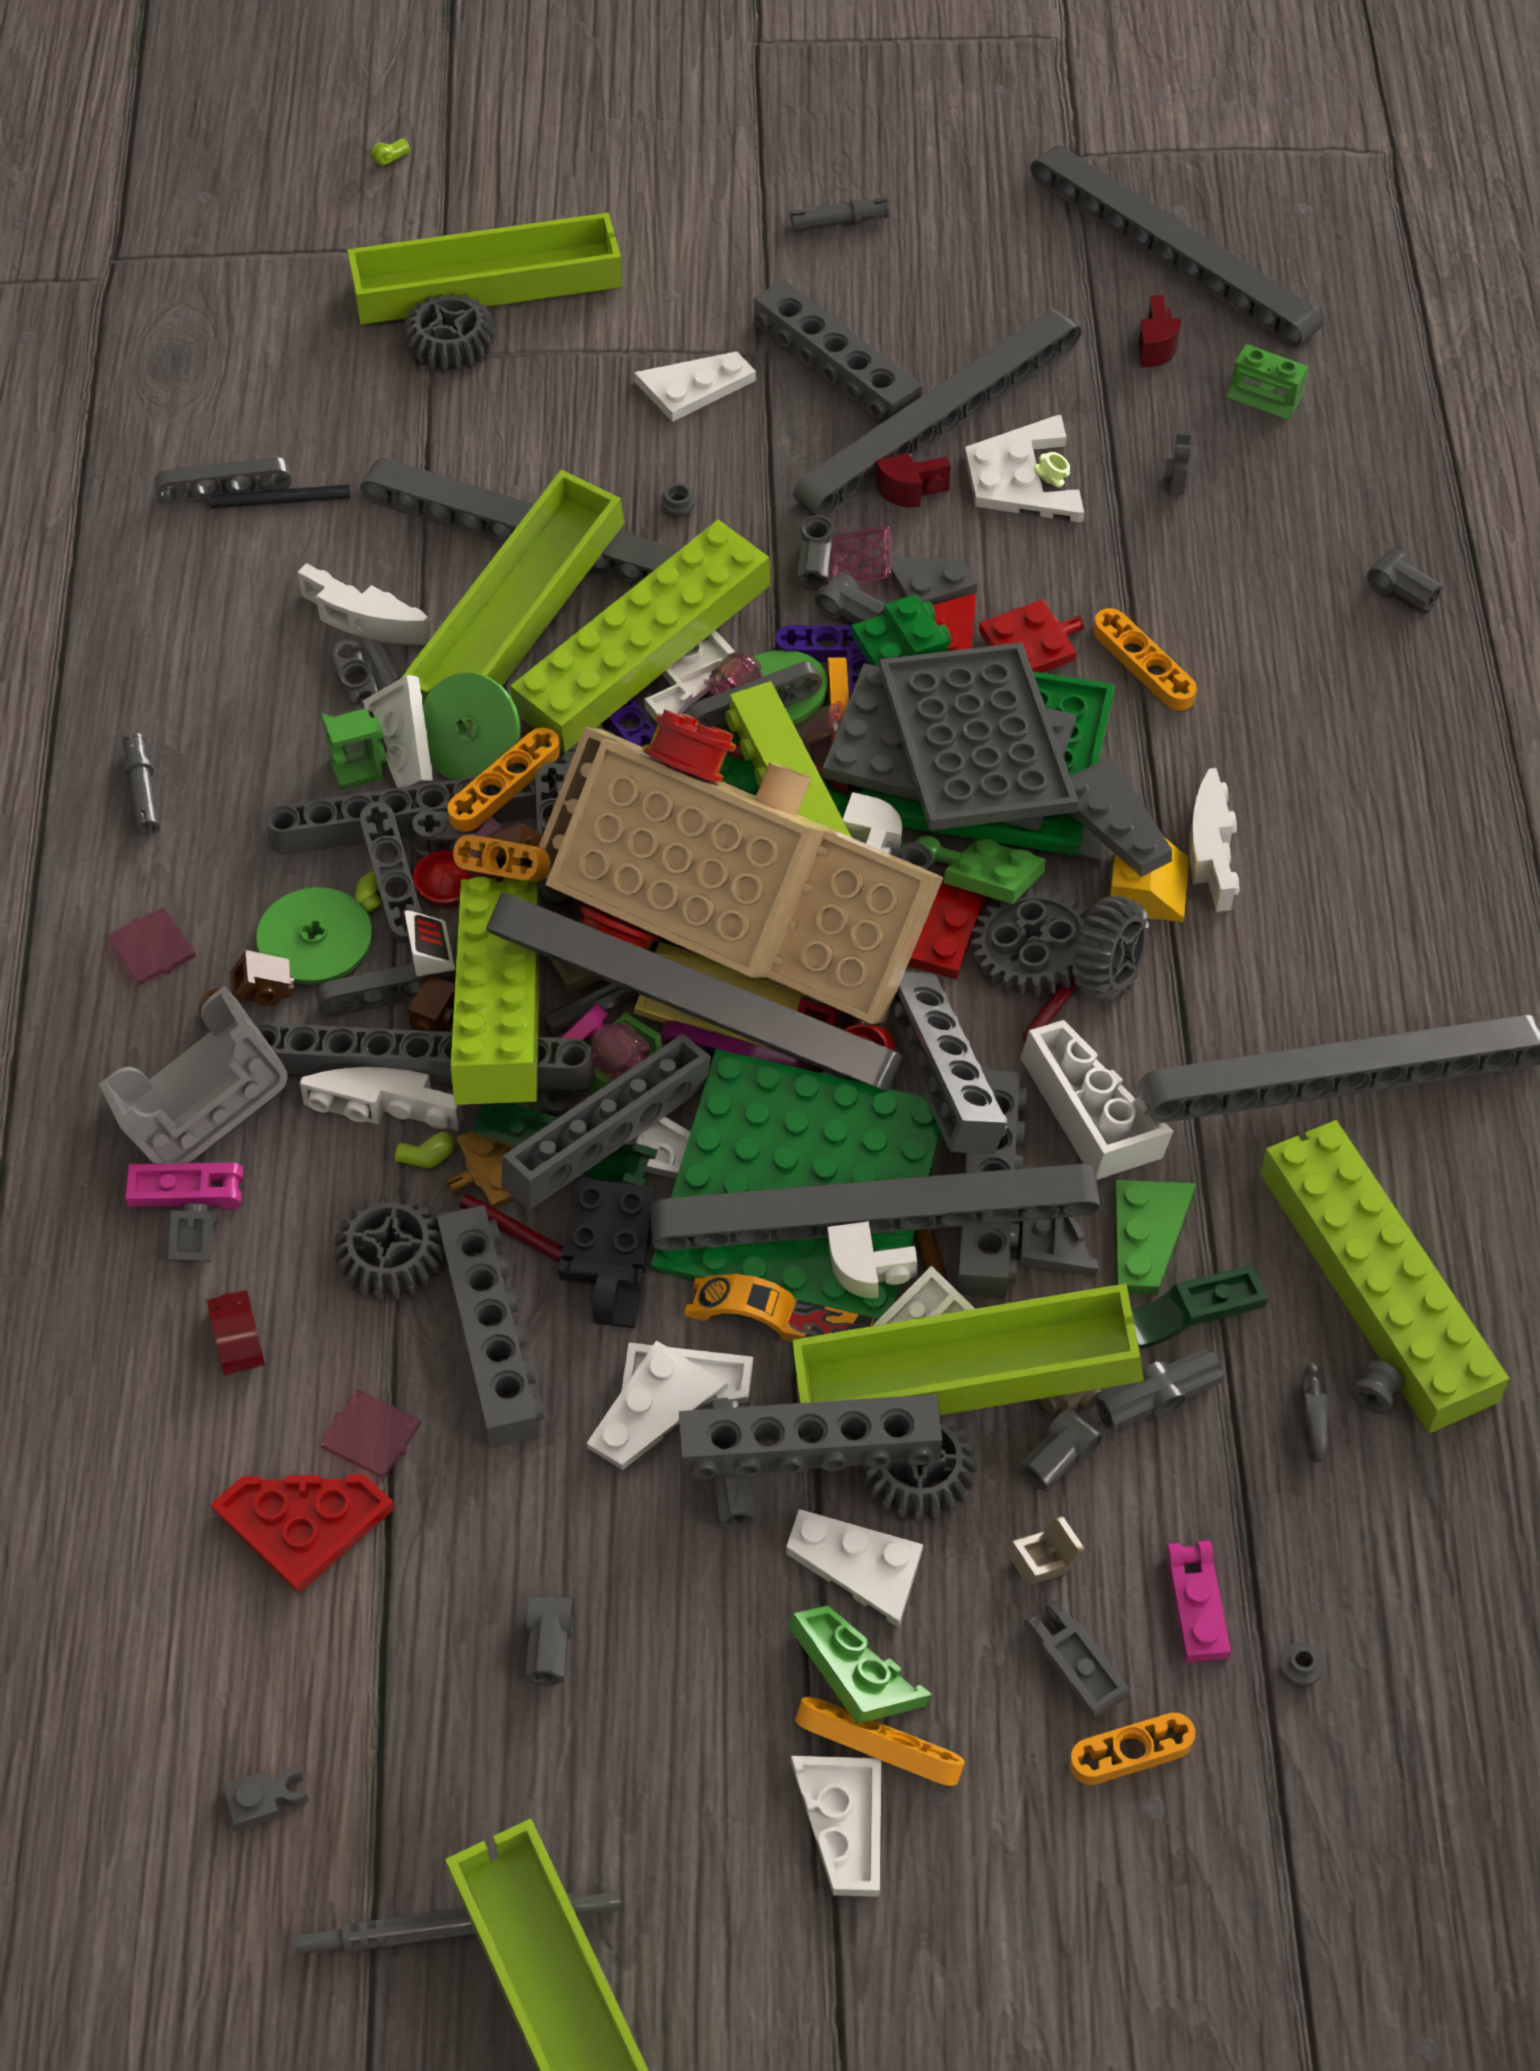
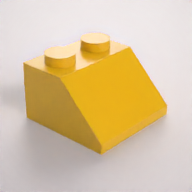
[1110,837,1190,922]

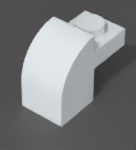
[843,792,902,857]
[827,1221,917,1298]

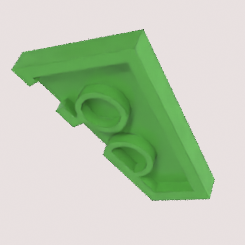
[1115,1180,1197,1295]
[788,1606,932,1724]

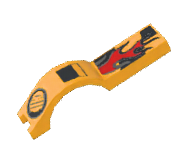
[685,1274,875,1342]

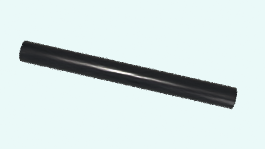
[210,484,351,509]

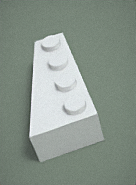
[1020,1020,1173,1180]

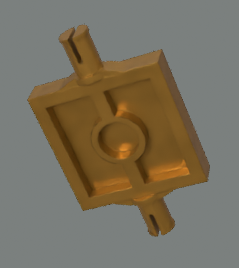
[445,1104,531,1209]

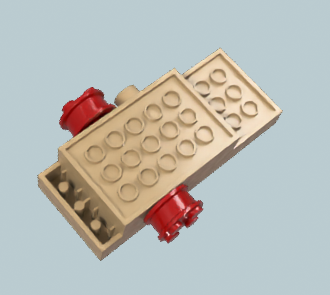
[531,709,943,1024]

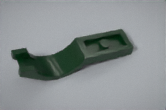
[472,1103,658,1186]
[1131,1265,1268,1349]

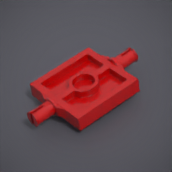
[978,599,1084,673]

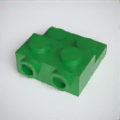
[851,594,951,667]

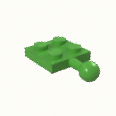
[915,835,1046,904]

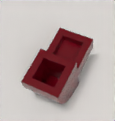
[1138,295,1181,368]
[875,453,951,508]
[206,1290,265,1375]

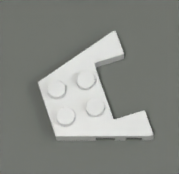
[964,415,1084,522]
[645,630,739,718]

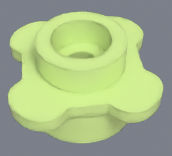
[1034,452,1070,487]

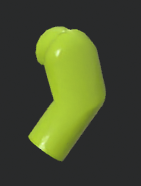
[370,138,410,166]
[355,862,385,912]
[395,1132,455,1169]

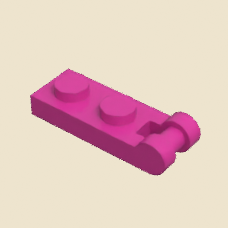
[125,1163,244,1210]
[1166,1540,1231,1663]

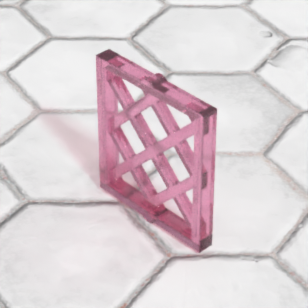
[833,525,892,583]

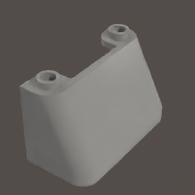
[99,986,288,1164]

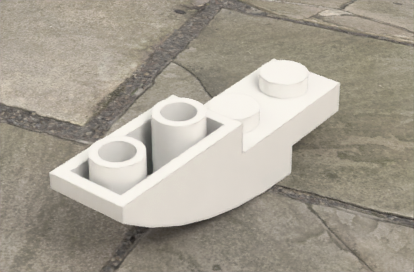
[298,563,430,645]
[1188,768,1240,912]
[300,1067,464,1131]

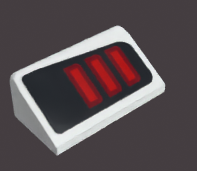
[404,910,455,976]

